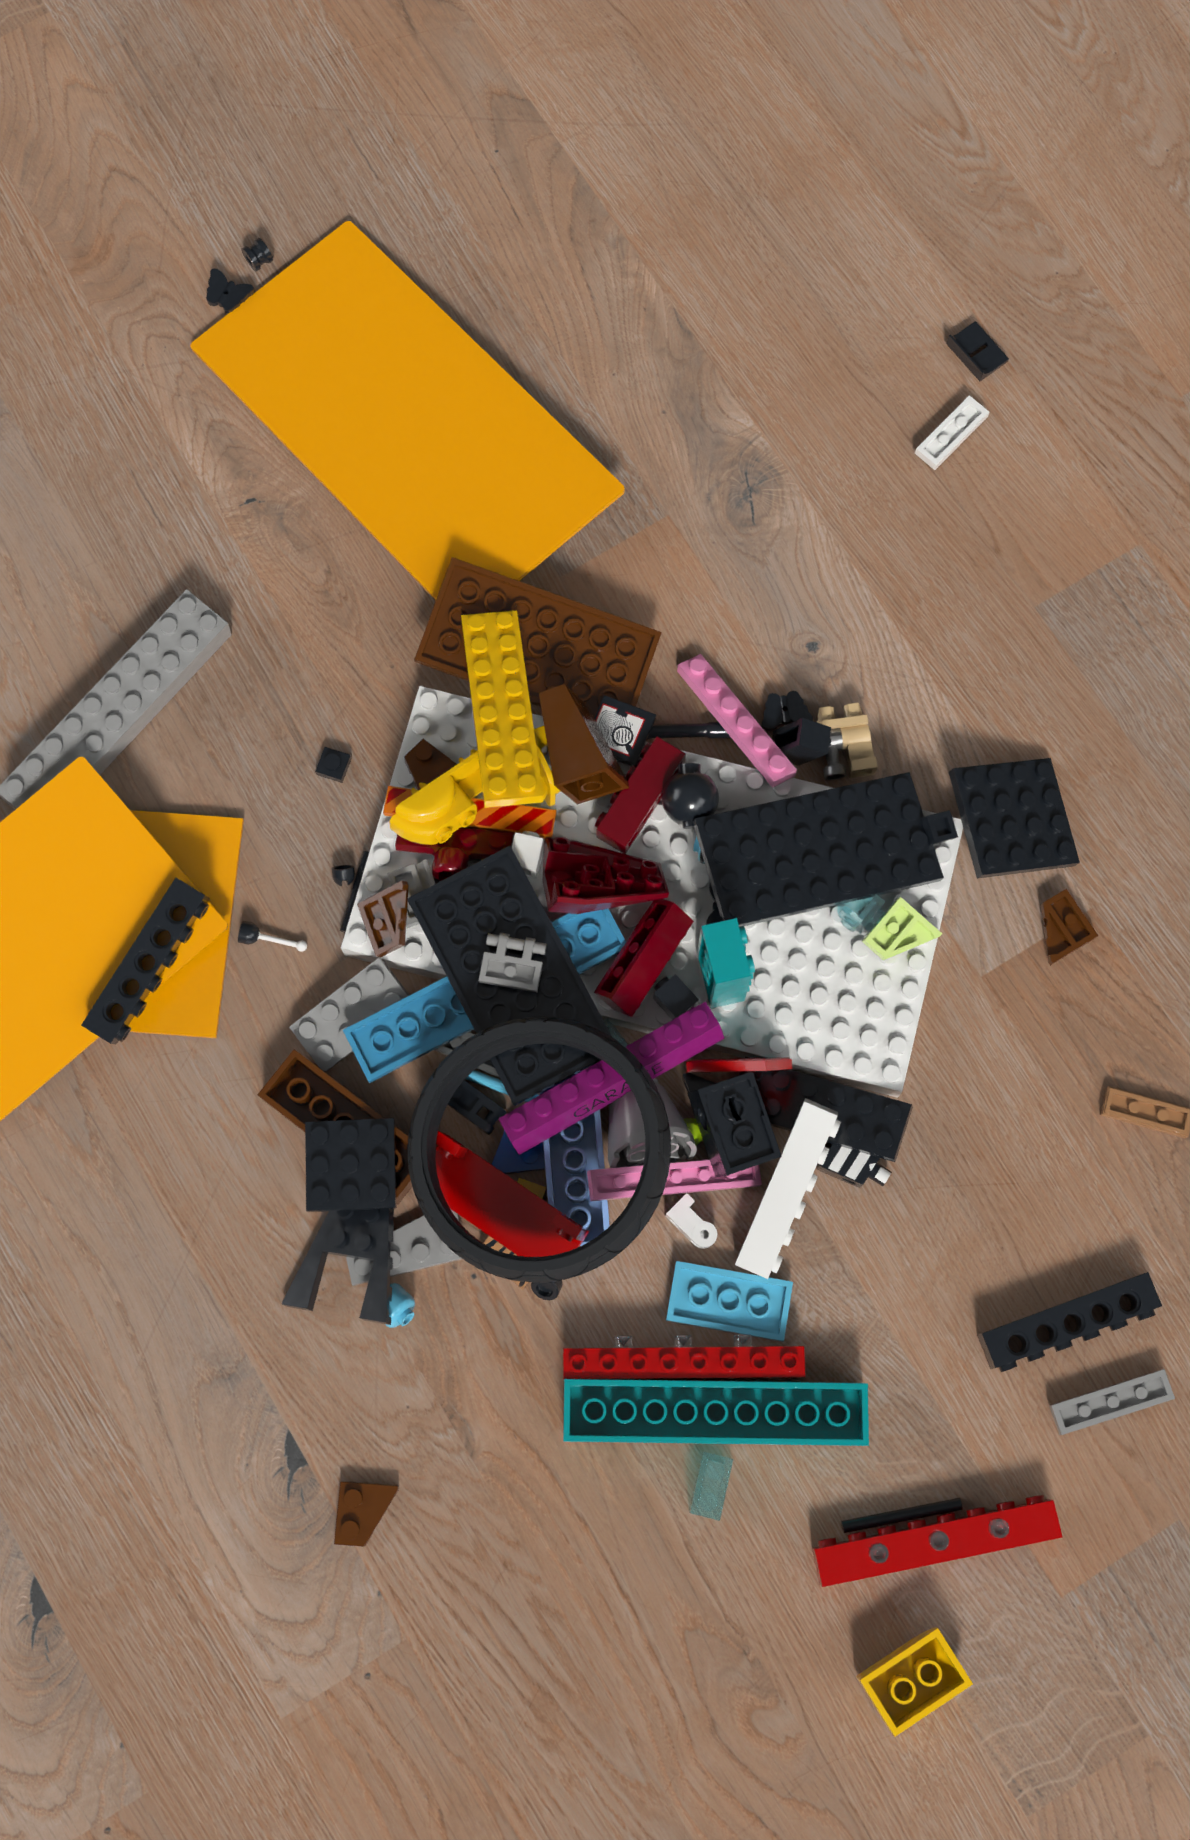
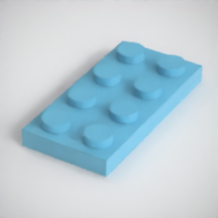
[666,1261,793,1342]

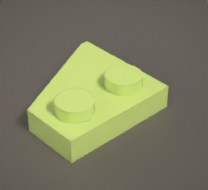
[862,897,942,960]

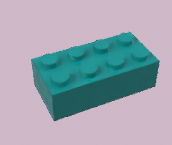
[697,918,755,1009]

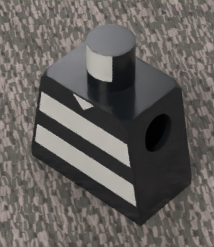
[817,1144,892,1188]

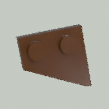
[404,738,457,791]
[334,1481,399,1547]

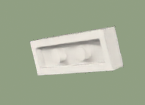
[915,395,989,470]

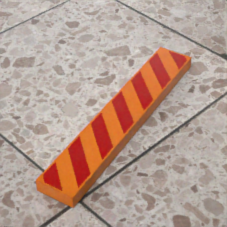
[383,786,557,839]

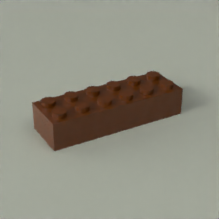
[257,1049,412,1205]

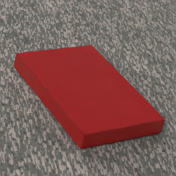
[686,1057,792,1072]

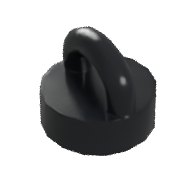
[531,1280,563,1301]

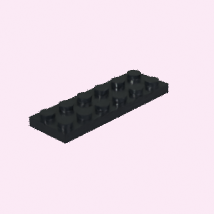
[739,1057,913,1162]

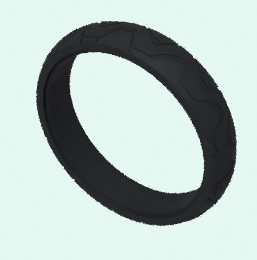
[407,1017,671,1282]

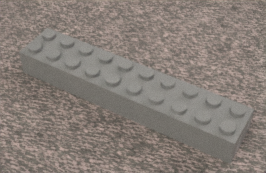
[0,589,232,810]

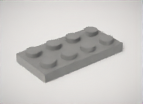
[289,957,410,1072]

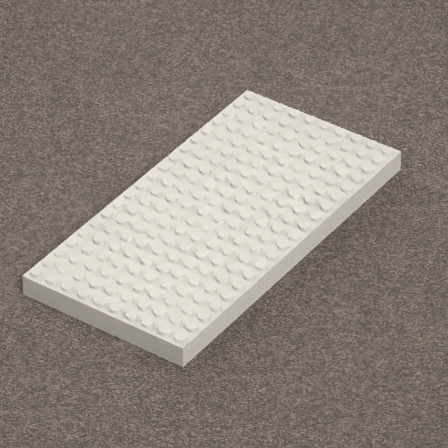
[341,686,963,1098]

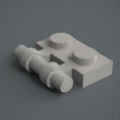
[479,933,547,993]

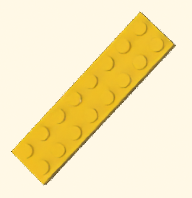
[461,610,544,808]

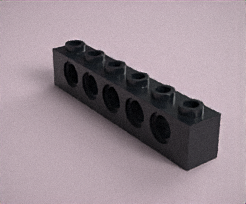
[81,878,210,1045]
[977,1272,1162,1372]

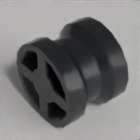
[241,238,273,272]

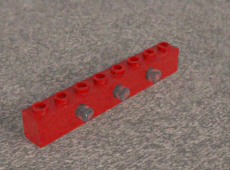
[563,1335,805,1380]
[812,1495,1063,1587]

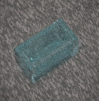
[689,1452,733,1521]

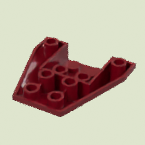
[542,836,669,914]

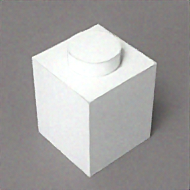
[512,831,544,879]

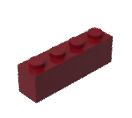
[595,737,686,854]
[593,899,694,1017]

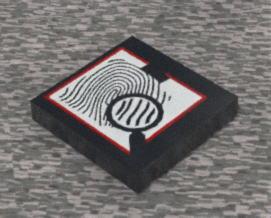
[594,695,656,766]

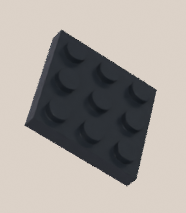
[305,1118,397,1212]

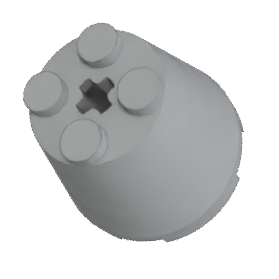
[608,1078,697,1168]

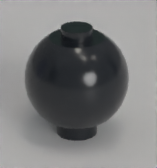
[662,763,719,829]

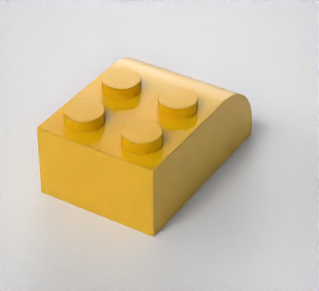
[856,1627,973,1737]

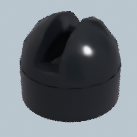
[331,865,355,886]

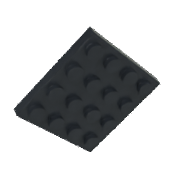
[949,758,1080,879]

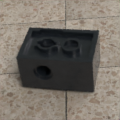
[687,1071,782,1177]

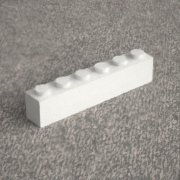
[735,1098,841,1279]

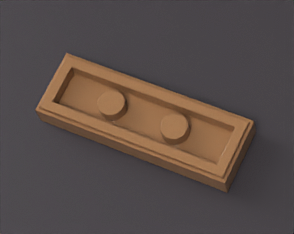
[1100,1086,1190,1139]

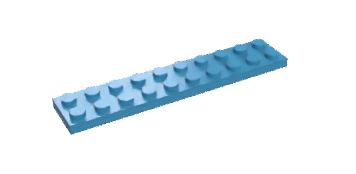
[343,909,626,1083]

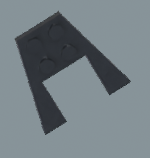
[282,1208,394,1325]

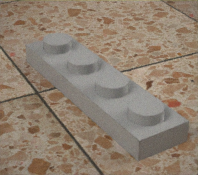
[1049,1369,1175,1435]

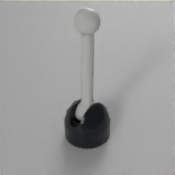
[238,920,307,952]

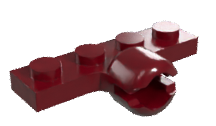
[395,827,513,881]

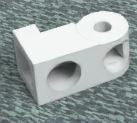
[665,1193,717,1249]

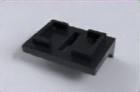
[946,321,1009,382]

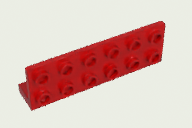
[436,1131,590,1257]

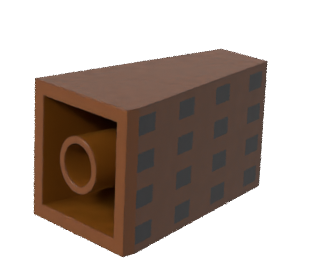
[539,684,629,805]

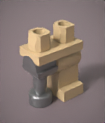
[817,703,878,780]

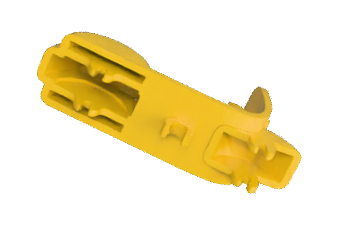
[389,726,561,845]

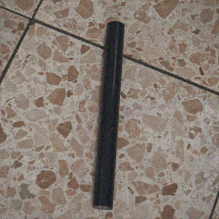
[841,1498,963,1533]

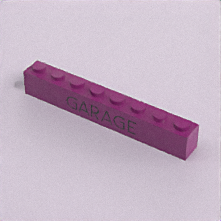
[499,1001,724,1155]

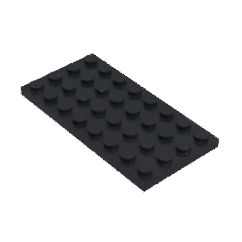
[693,772,944,927]
[407,846,613,1106]

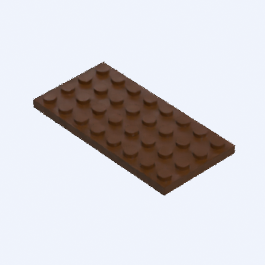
[414,557,662,718]

